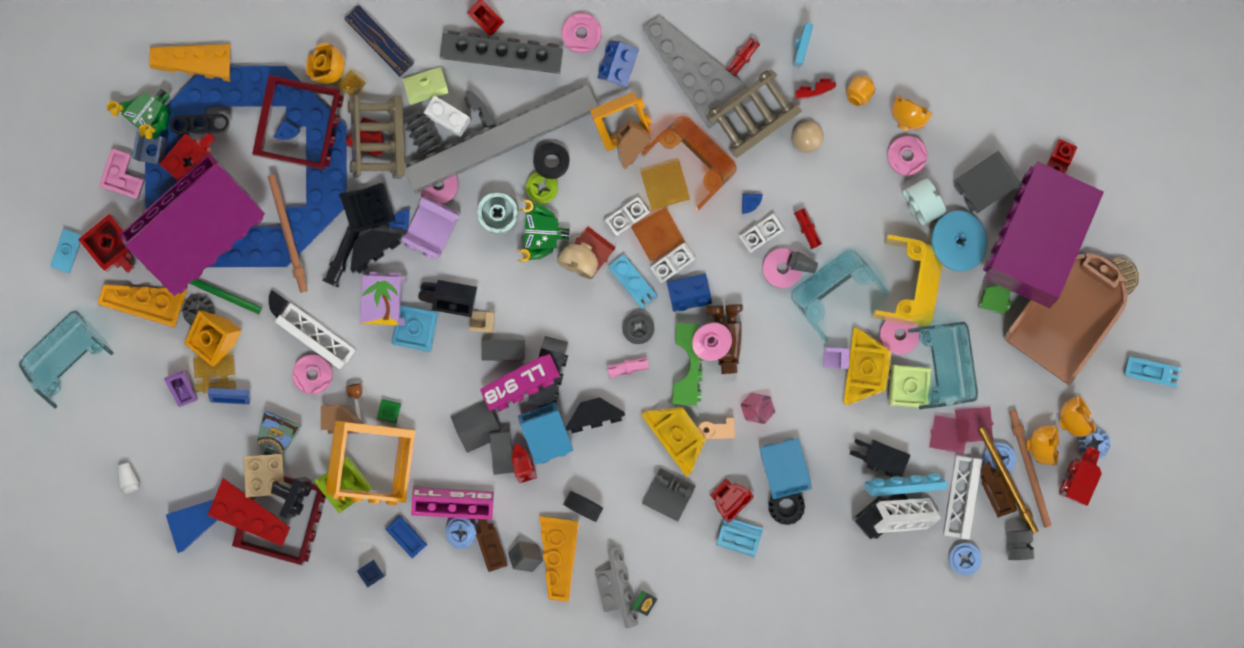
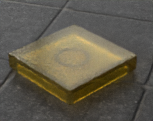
[640,161,690,211]

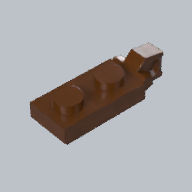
[981,461,1017,518]
[475,519,508,572]

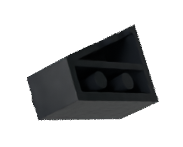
[527,336,569,407]

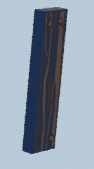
[344,5,414,77]

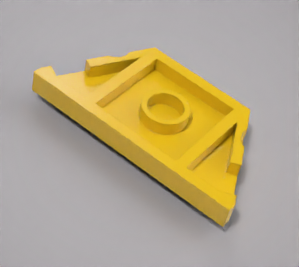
[843,327,891,405]
[641,407,706,477]

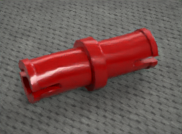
[726,37,760,77]
[793,208,822,249]

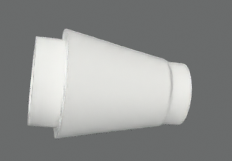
[118,463,139,494]

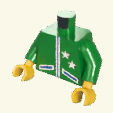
[107,89,171,140]
[516,199,570,262]

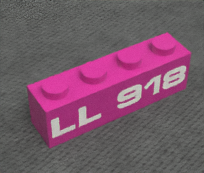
[480,354,560,412]
[411,487,494,520]

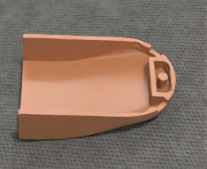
[1004,253,1127,386]

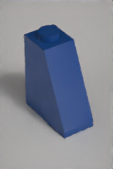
[166,499,218,553]

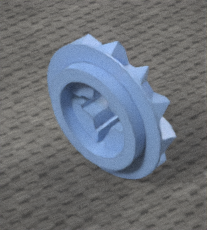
[1078,428,1110,459]
[984,443,1016,472]
[446,518,477,549]
[949,543,982,575]

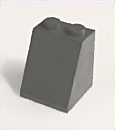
[954,151,1021,214]

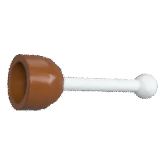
[346,384,362,433]

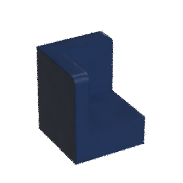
[357,560,386,588]

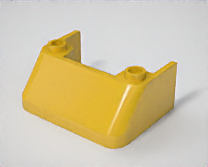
[871,235,942,327]

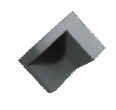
[508,541,543,572]

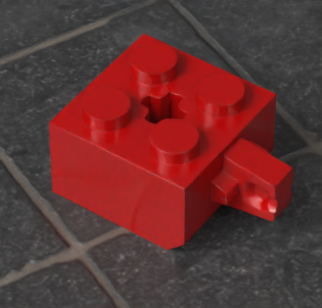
[159,133,219,181]
[78,214,135,273]
[1059,446,1102,506]

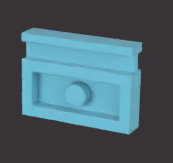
[716,519,763,557]

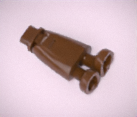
[705,304,743,374]

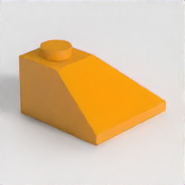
[184,310,242,366]

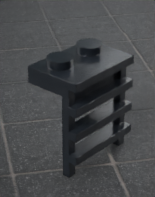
[338,182,396,233]

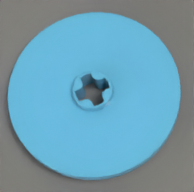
[931,211,987,271]

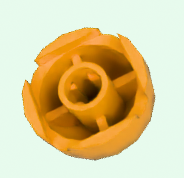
[306,43,346,84]
[892,95,933,132]
[1059,396,1096,437]
[1027,425,1059,465]

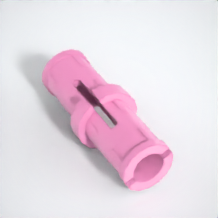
[607,356,649,378]

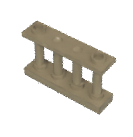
[706,70,802,158]
[347,95,405,179]

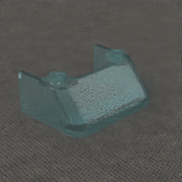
[791,250,890,342]
[19,310,114,409]
[908,322,978,410]

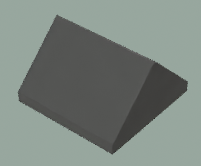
[450,401,501,453]

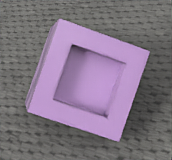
[823,348,850,369]

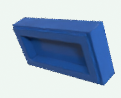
[208,388,251,405]
[385,515,427,559]

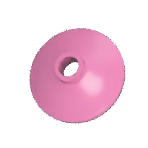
[692,322,732,361]

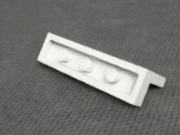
[275,303,356,370]
[943,455,982,540]
[874,498,941,533]

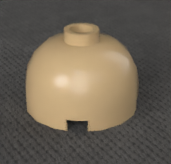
[557,242,598,279]

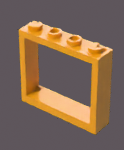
[325,420,415,505]

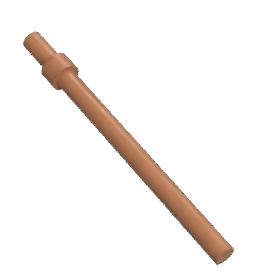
[268,174,308,293]
[1009,410,1052,528]

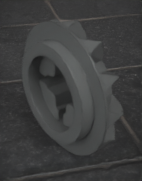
[182,295,215,326]
[622,312,654,344]

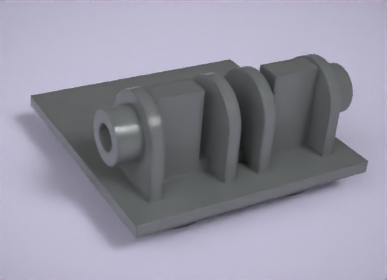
[642,468,696,522]

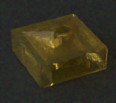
[338,70,367,97]

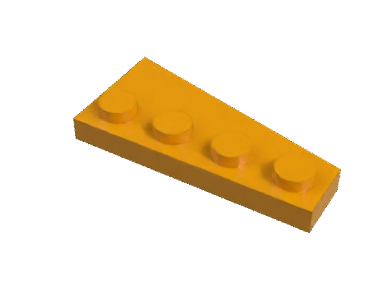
[149,44,231,82]
[97,285,188,328]
[539,516,580,602]

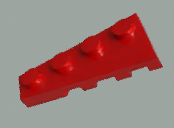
[207,478,291,546]

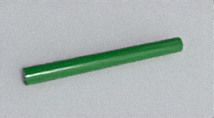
[189,279,262,315]

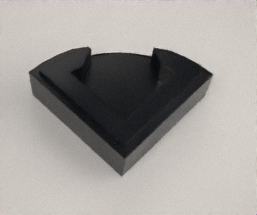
[268,290,289,318]

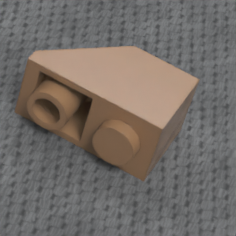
[616,118,651,169]
[321,405,364,434]

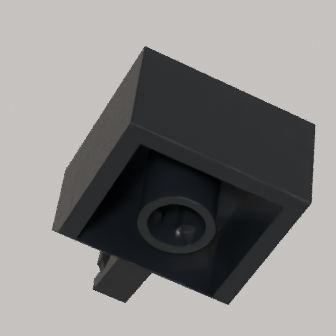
[852,493,908,539]

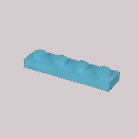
[864,473,947,497]

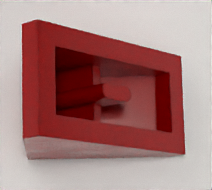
[466,0,504,36]

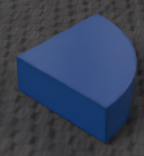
[273,120,301,140]
[742,194,763,214]
[388,209,410,230]

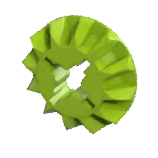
[526,172,558,204]

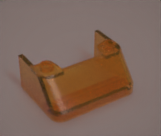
[641,116,737,212]

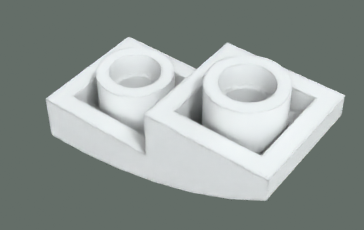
[603,197,650,237]
[739,213,785,253]
[650,243,696,284]

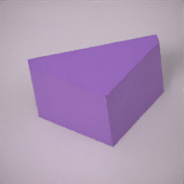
[164,371,198,407]

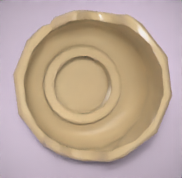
[791,121,824,153]

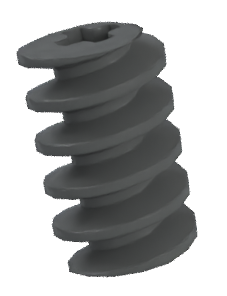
[403,110,442,156]

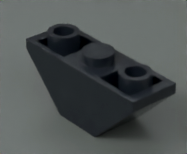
[350,230,402,274]
[566,397,625,434]

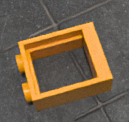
[590,91,652,151]

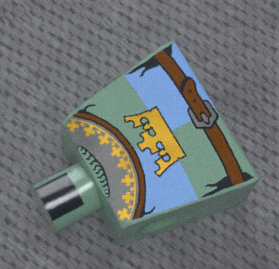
[257,411,302,455]

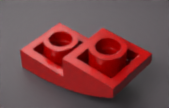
[795,79,836,100]
[1047,138,1077,174]

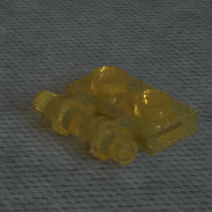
[193,355,236,394]

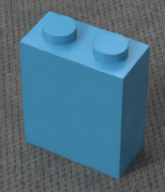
[518,402,574,465]
[760,438,812,499]

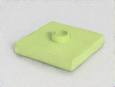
[403,67,449,105]
[888,365,931,408]

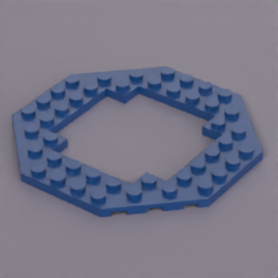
[145,66,347,268]

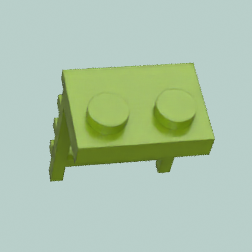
[314,456,373,513]

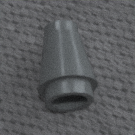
[787,251,818,274]

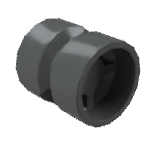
[1006,530,1034,560]

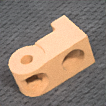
[698,418,735,439]

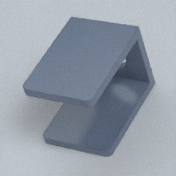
[132,132,168,165]

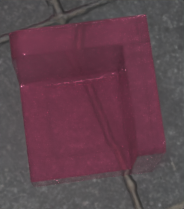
[740,393,775,424]

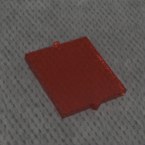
[575,226,616,274]

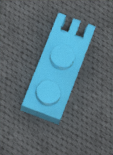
[608,254,658,309]
[1124,356,1182,388]

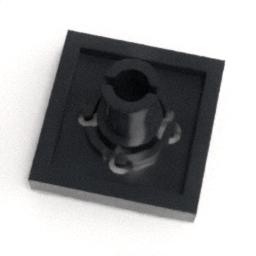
[271,477,312,519]

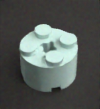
[901,178,946,227]
[477,193,519,234]

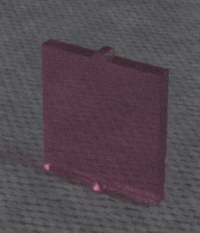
[954,407,994,443]
[929,415,970,454]

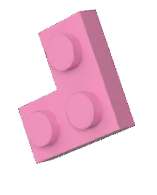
[99,149,145,199]

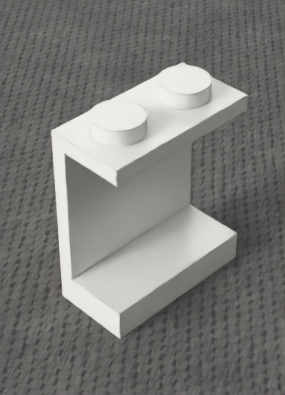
[424,96,471,138]

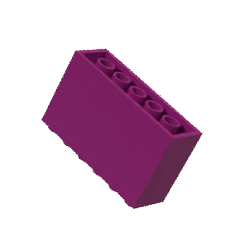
[119,153,265,296]
[983,161,1104,308]

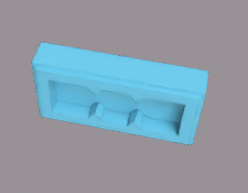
[50,229,82,273]

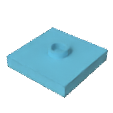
[793,23,813,68]
[391,305,439,352]

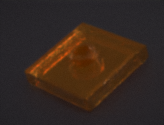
[631,207,685,262]

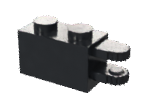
[418,280,477,318]
[849,439,911,478]

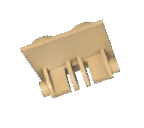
[243,454,284,497]

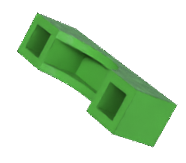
[978,236,1014,315]
[672,323,703,405]

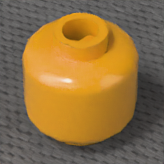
[846,76,876,107]

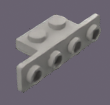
[595,546,638,628]

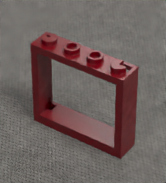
[252,75,344,171]
[232,475,326,566]

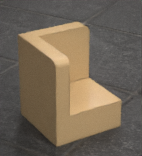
[469,311,495,333]

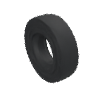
[533,143,570,179]

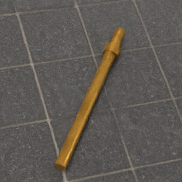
[977,426,1039,534]

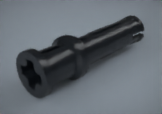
[322,226,359,288]

